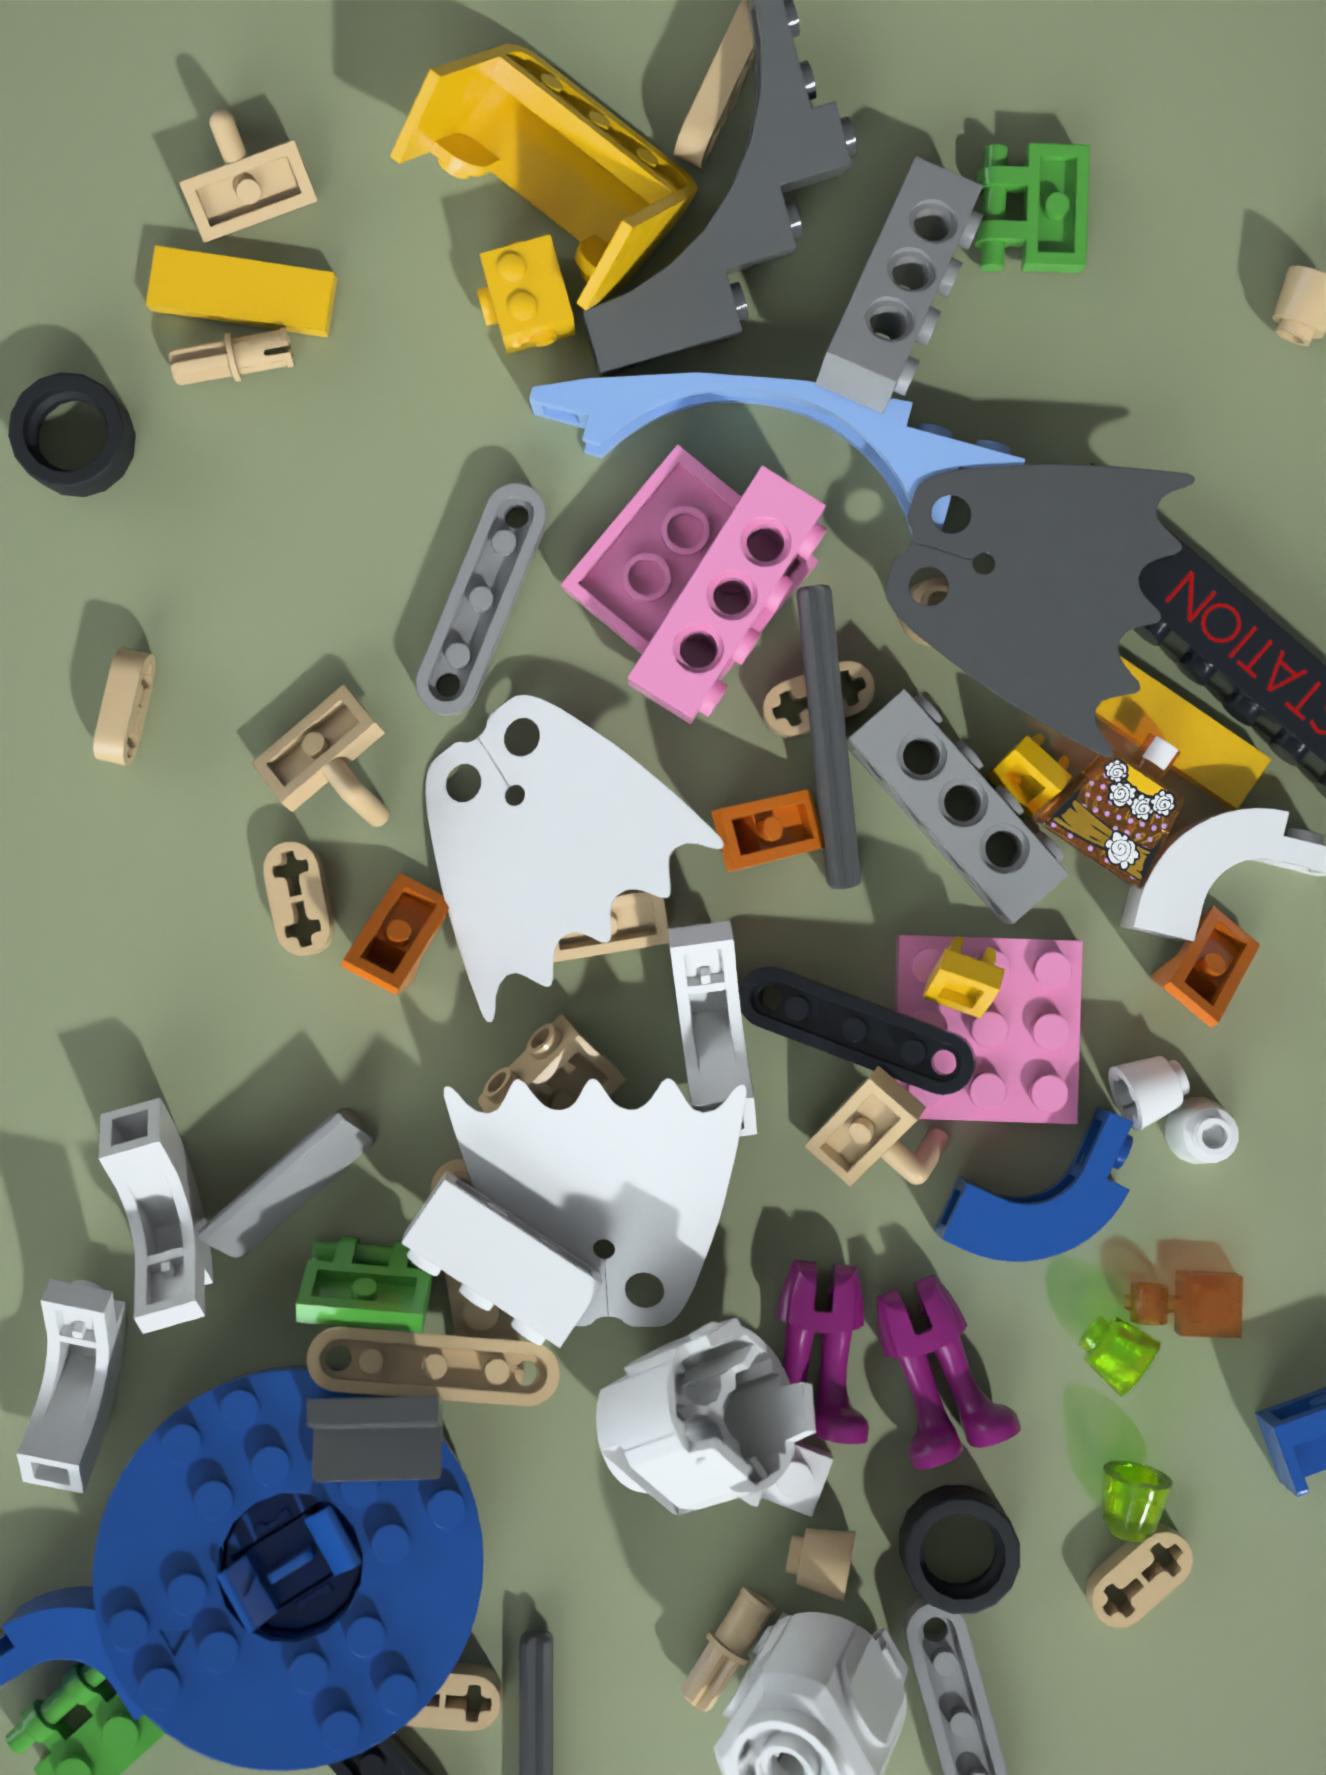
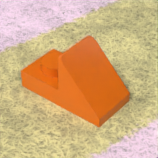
[711,789,825,872]
[341,873,450,995]
[1150,906,1260,1028]

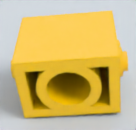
[477,234,576,354]

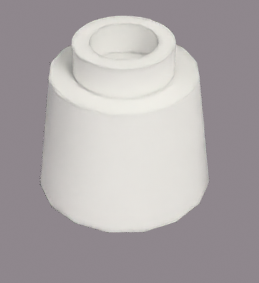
[1108,1056,1190,1131]
[1165,1097,1239,1164]

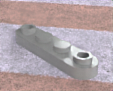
[416,483,547,716]
[903,1597,1009,1775]

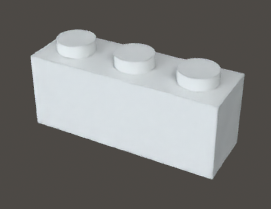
[402,1170,603,1348]

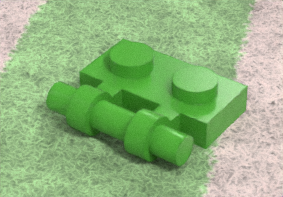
[975,143,1090,273]
[296,1236,432,1333]
[6,1662,166,1775]

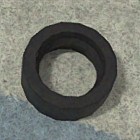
[8,372,136,497]
[899,1485,1020,1614]

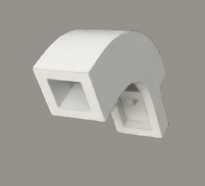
[1120,808,1326,941]
[668,921,757,1137]
[98,1097,213,1334]
[17,1279,126,1494]

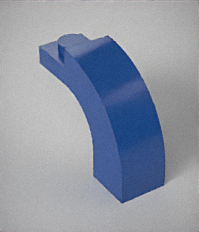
[933,1107,1133,1262]
[0,1586,144,1721]

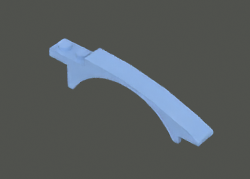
[529,372,1025,548]

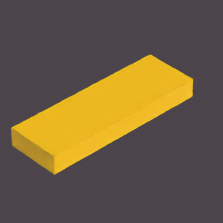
[146,245,338,338]
[1095,656,1272,810]

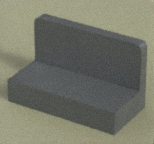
[306,1396,443,1482]

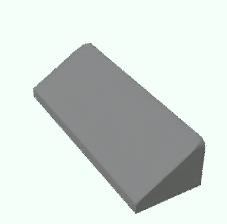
[197,1107,375,1259]

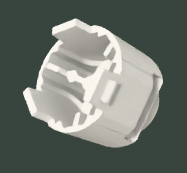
[596,1317,816,1515]
[714,1612,909,1775]

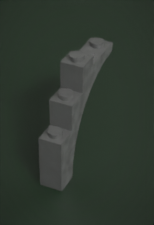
[582,0,857,377]

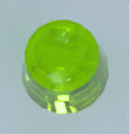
[1078,1315,1161,1397]
[1101,1461,1173,1542]

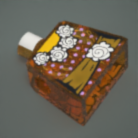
[1035,733,1184,889]

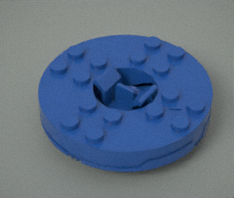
[92,1365,484,1771]

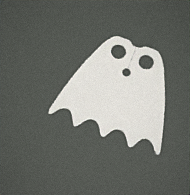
[426,695,724,1022]
[444,1078,747,1327]

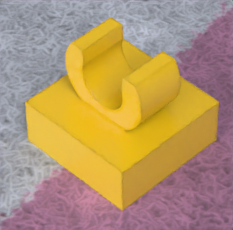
[985,733,1073,818]
[922,936,1005,1019]

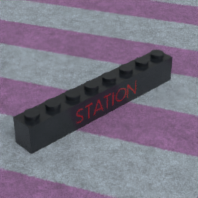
[1090,463,1326,798]

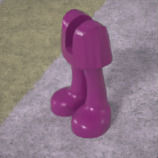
[776,1259,869,1444]
[876,1274,1021,1470]

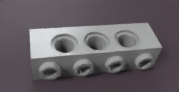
[815,156,984,414]
[847,689,1069,924]

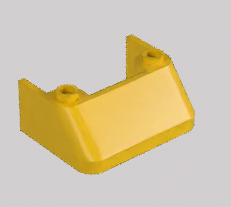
[390,43,698,310]

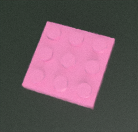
[561,444,819,681]
[894,935,1083,1124]

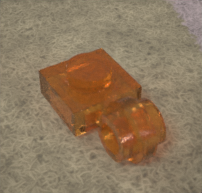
[1124,1271,1243,1338]

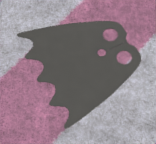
[885,464,1195,757]

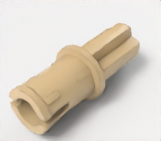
[169,327,295,386]
[681,1586,777,1712]

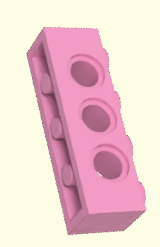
[628,465,827,725]

